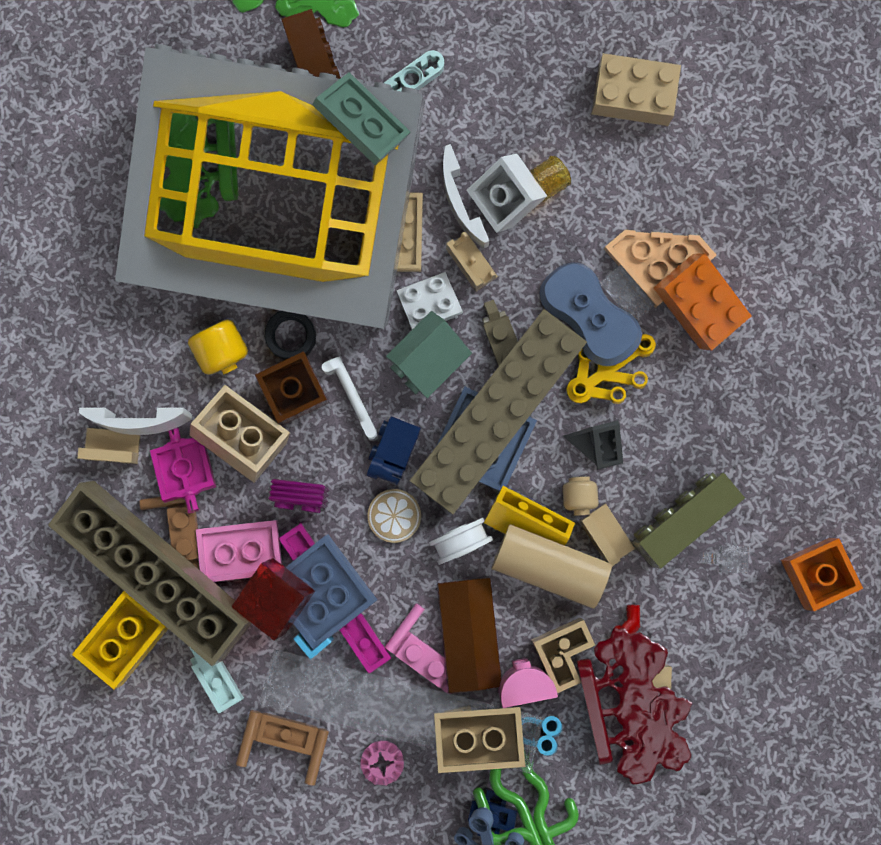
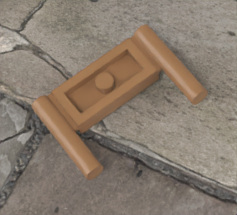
[140,497,200,570]
[236,710,329,786]

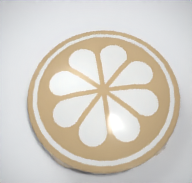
[368,489,421,543]

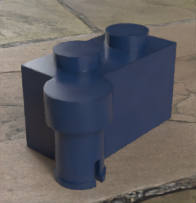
[367,416,421,486]

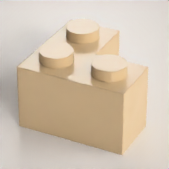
[531,618,595,693]

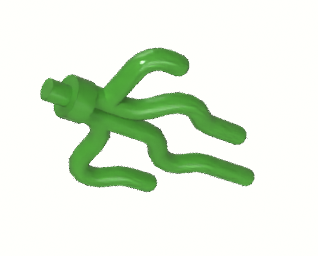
[473,750,579,845]

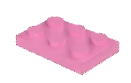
[196,520,283,582]

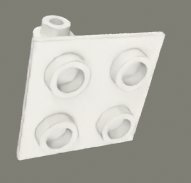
[396,272,463,329]

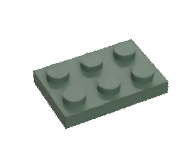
[312,72,410,166]

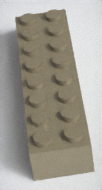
[410,309,587,515]
[48,481,256,667]

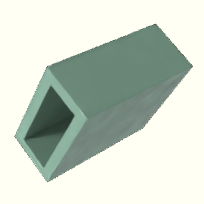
[386,310,472,398]

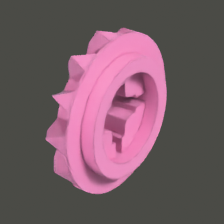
[361,741,404,786]

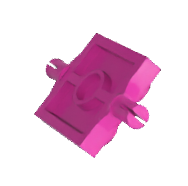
[150,427,216,513]

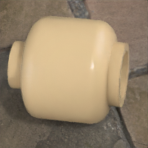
[562,477,599,516]

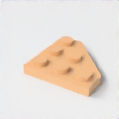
[604,230,717,308]

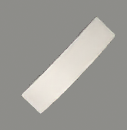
[443,144,489,249]
[79,408,192,435]

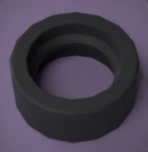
[264,311,317,360]

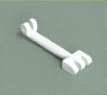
[322,357,378,441]

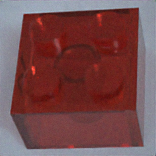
[231,558,315,641]

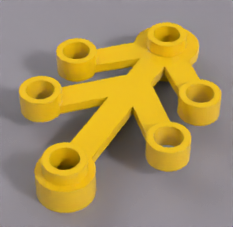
[567,334,656,404]

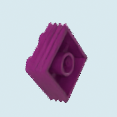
[268,479,330,513]

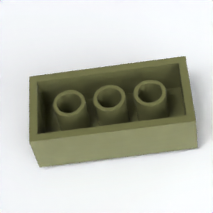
[631,472,745,569]

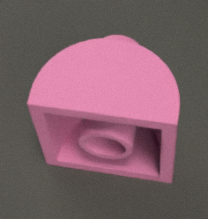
[498,658,558,708]

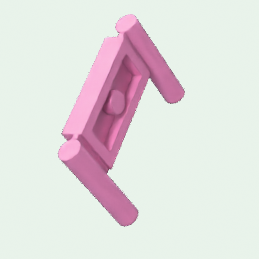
[385,603,451,695]

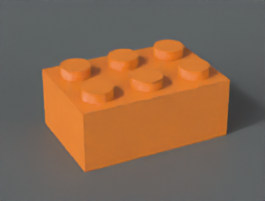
[653,253,752,351]

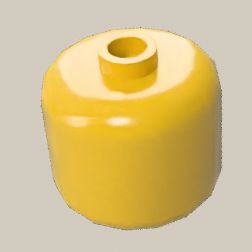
[188,319,248,375]

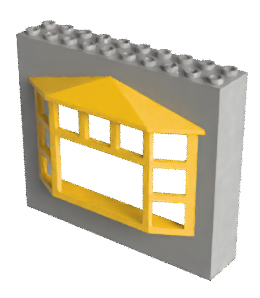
[115,44,425,329]

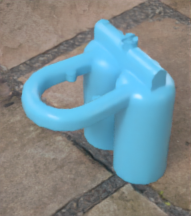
[521,716,563,756]

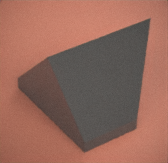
[563,420,623,469]

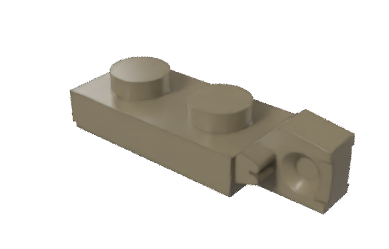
[482,300,518,367]

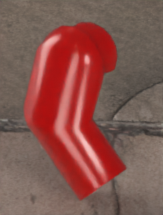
[613,604,640,634]

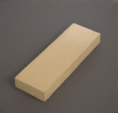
[397,193,423,272]

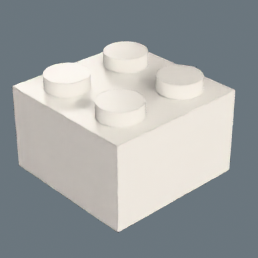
[467,154,547,233]

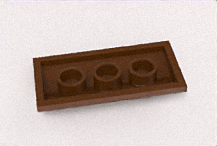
[437,578,502,693]

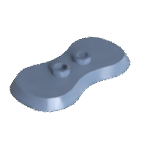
[539,262,642,366]

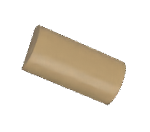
[491,525,613,609]

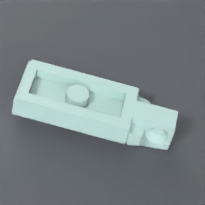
[189,647,244,713]

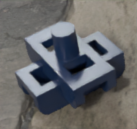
[468,788,518,836]

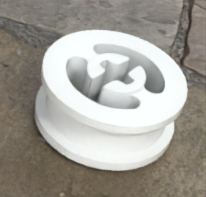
[429,518,493,565]

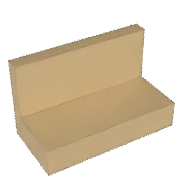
[77,428,140,464]
[579,504,635,566]

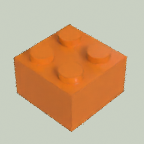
[781,538,863,611]

